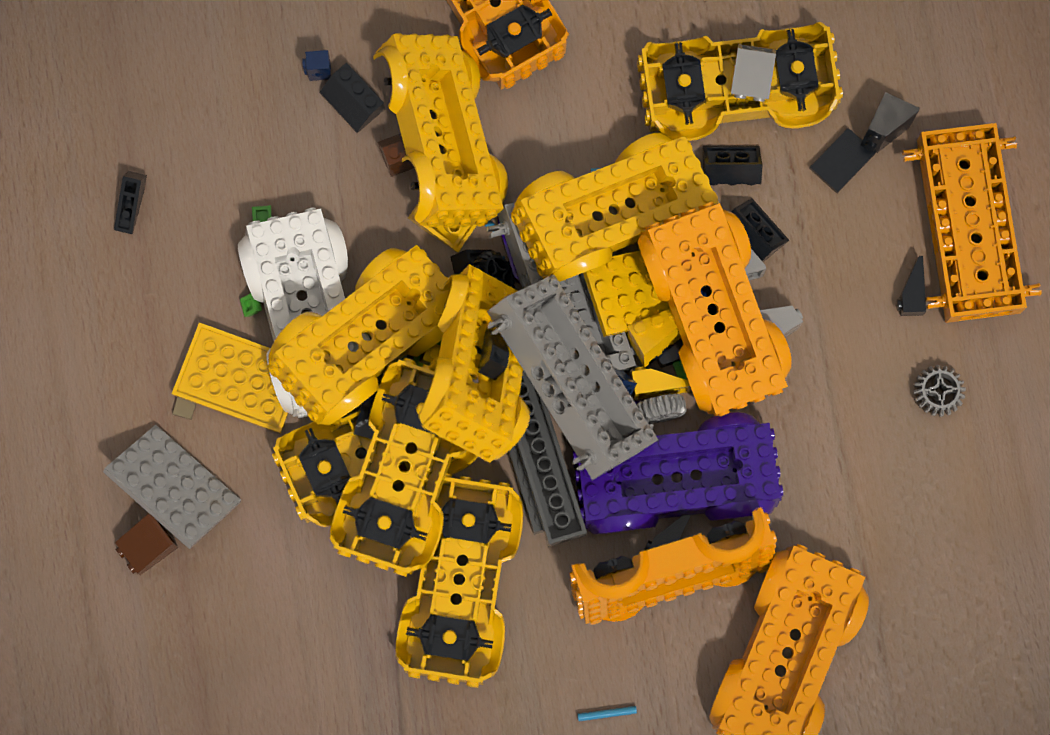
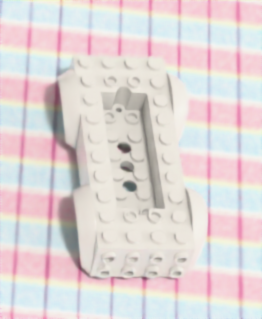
[238,208,370,418]

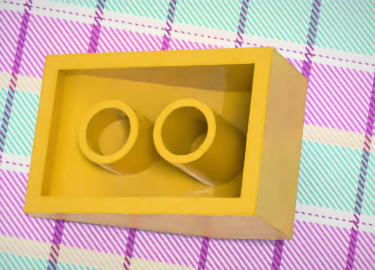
[408,204,477,252]
[630,367,691,400]

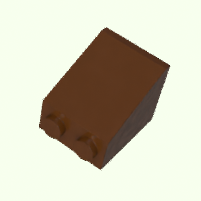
[378,133,415,177]
[115,513,178,576]

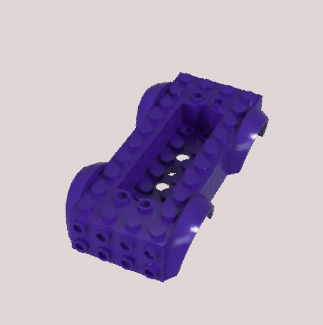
[572,412,783,534]

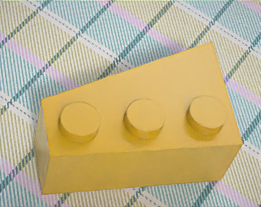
[627,309,681,368]

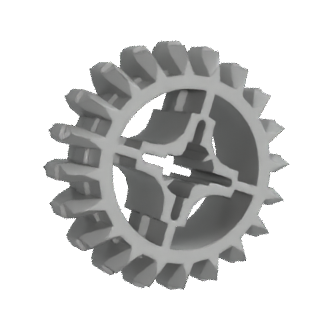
[913,365,966,417]
[636,394,686,424]

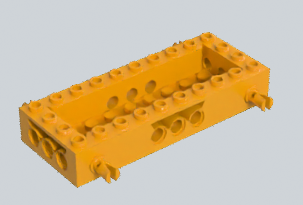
[902,123,1042,323]

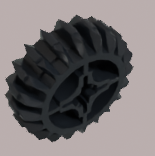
[471,250,516,289]

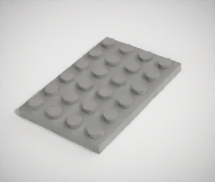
[103,425,241,549]

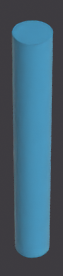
[578,706,637,721]

